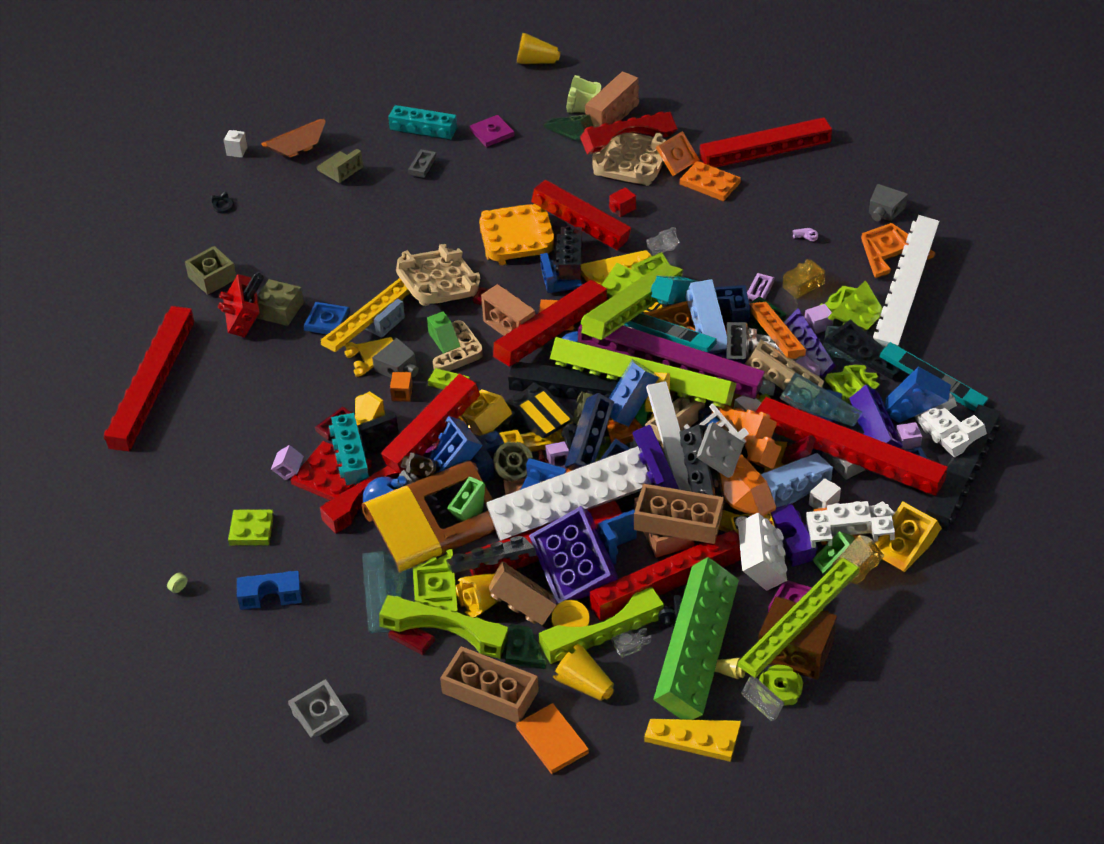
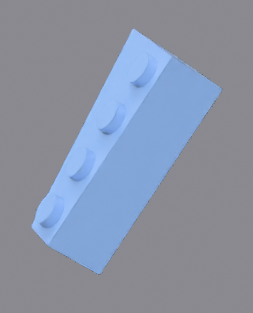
[685,279,727,354]
[760,453,833,507]

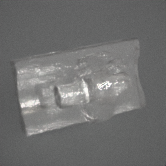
[646,227,679,256]

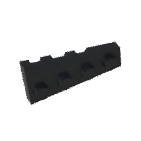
[824,319,903,380]
[446,536,536,573]

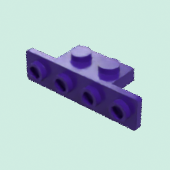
[632,425,680,490]

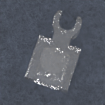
[612,628,651,658]

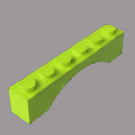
[539,587,664,664]
[379,595,508,659]

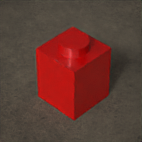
[609,187,636,217]

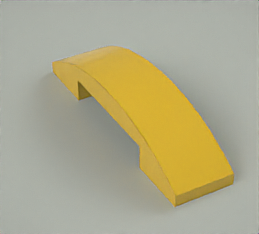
[499,422,573,452]

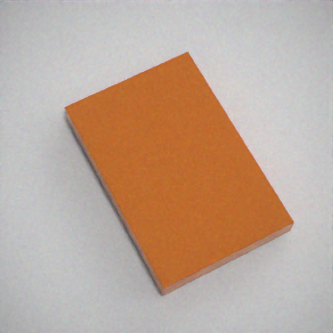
[516,703,589,774]

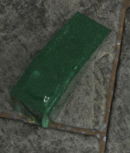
[543,114,593,140]

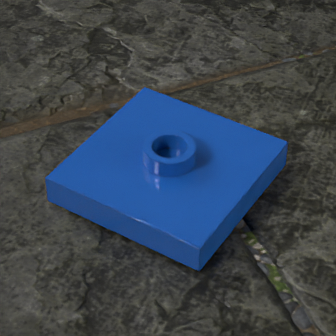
[304,302,350,334]

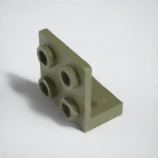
[317,149,363,183]

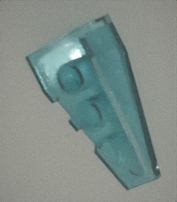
[780,372,862,426]
[362,551,407,634]

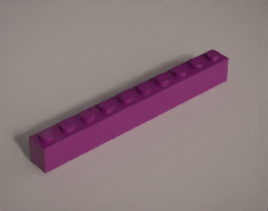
[578,325,765,399]

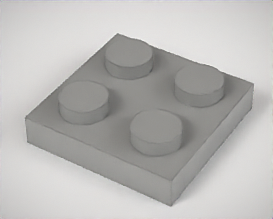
[696,422,744,478]

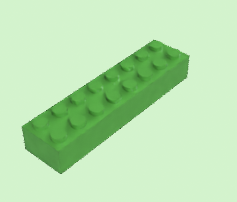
[653,557,739,720]

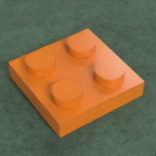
[655,131,700,176]

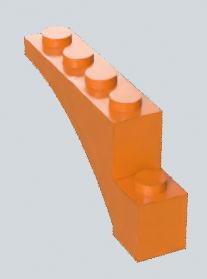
[711,405,782,469]

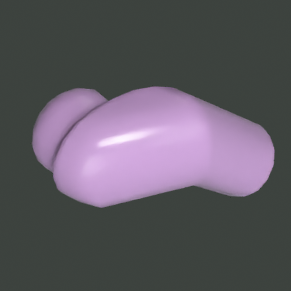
[793,228,818,241]

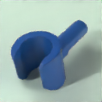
[391,476,407,489]

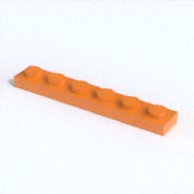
[749,302,806,359]

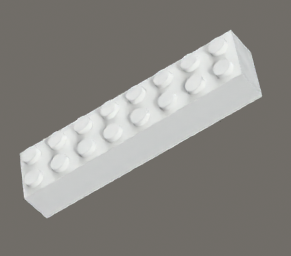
[487,446,653,541]

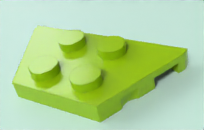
[828,281,883,332]
[413,549,458,613]

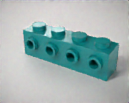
[388,105,457,140]
[651,275,699,305]
[329,413,369,486]

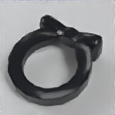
[211,192,233,214]

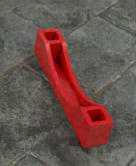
[580,111,677,155]
[320,455,423,534]

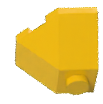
[355,391,385,431]

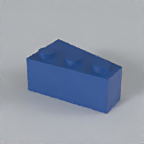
[885,366,951,423]
[429,416,483,489]

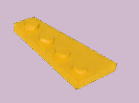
[644,719,741,762]

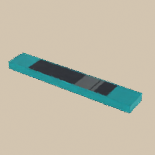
[624,313,717,353]
[879,342,988,412]

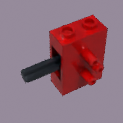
[218,272,264,338]

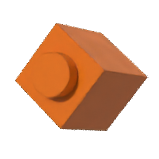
[390,372,413,402]

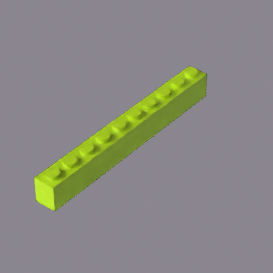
[581,263,683,340]
[550,337,737,408]

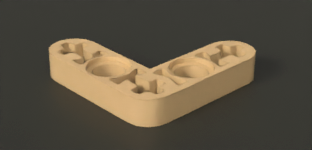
[433,320,483,371]

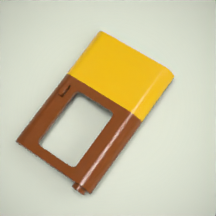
[362,460,496,573]

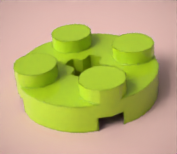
[759,665,803,706]

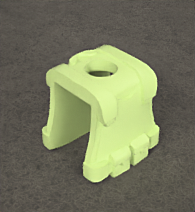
[566,75,601,113]

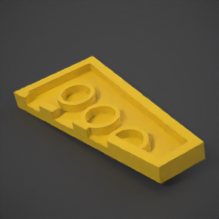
[581,250,652,285]

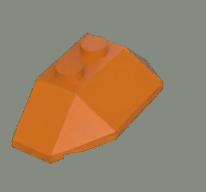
[261,119,326,157]
[719,454,776,516]

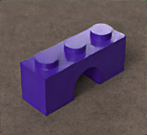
[771,503,818,567]

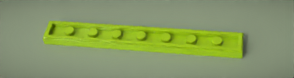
[738,558,860,678]

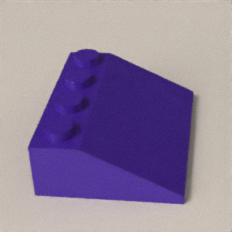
[529,506,619,605]

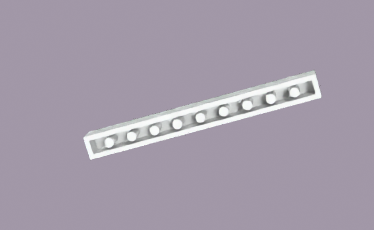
[873,215,939,348]

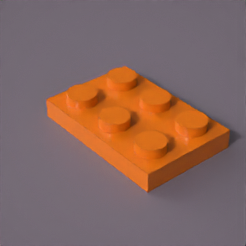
[680,161,741,201]

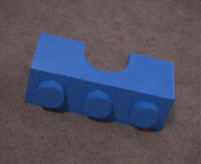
[237,571,302,610]

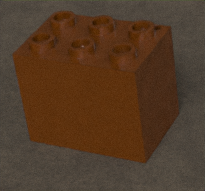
[758,596,837,680]

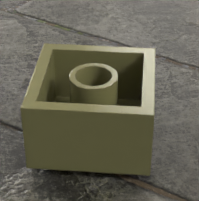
[185,246,236,295]
[256,279,304,326]

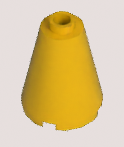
[517,33,561,64]
[456,573,499,617]
[553,644,614,701]

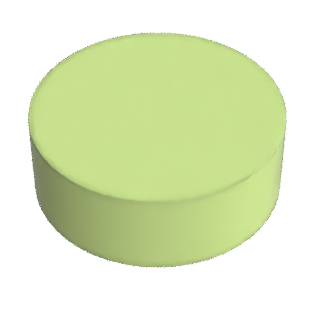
[167,572,188,593]

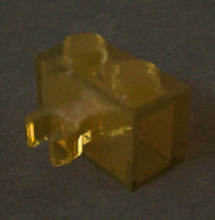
[783,259,825,299]
[833,535,884,584]

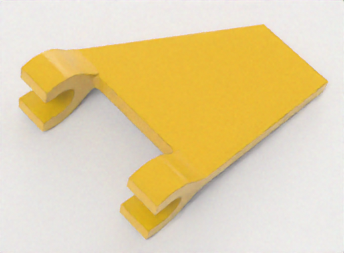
[344,337,393,377]

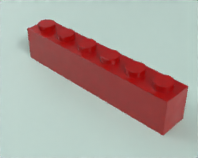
[531,179,631,250]
[381,373,480,473]

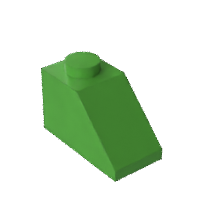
[427,311,461,354]
[447,476,485,522]
[812,531,863,574]

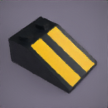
[506,383,574,439]

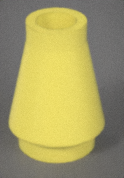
[715,658,745,679]

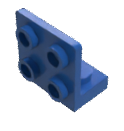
[540,253,582,293]
[520,458,566,490]
[598,510,637,565]

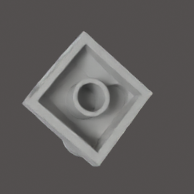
[288,679,349,738]

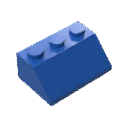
[609,359,659,427]

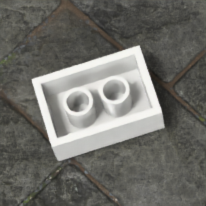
[738,513,787,591]

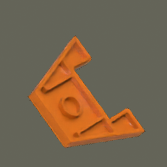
[861,223,935,279]

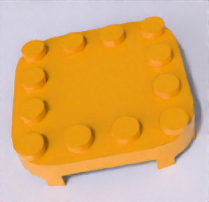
[479,204,554,265]

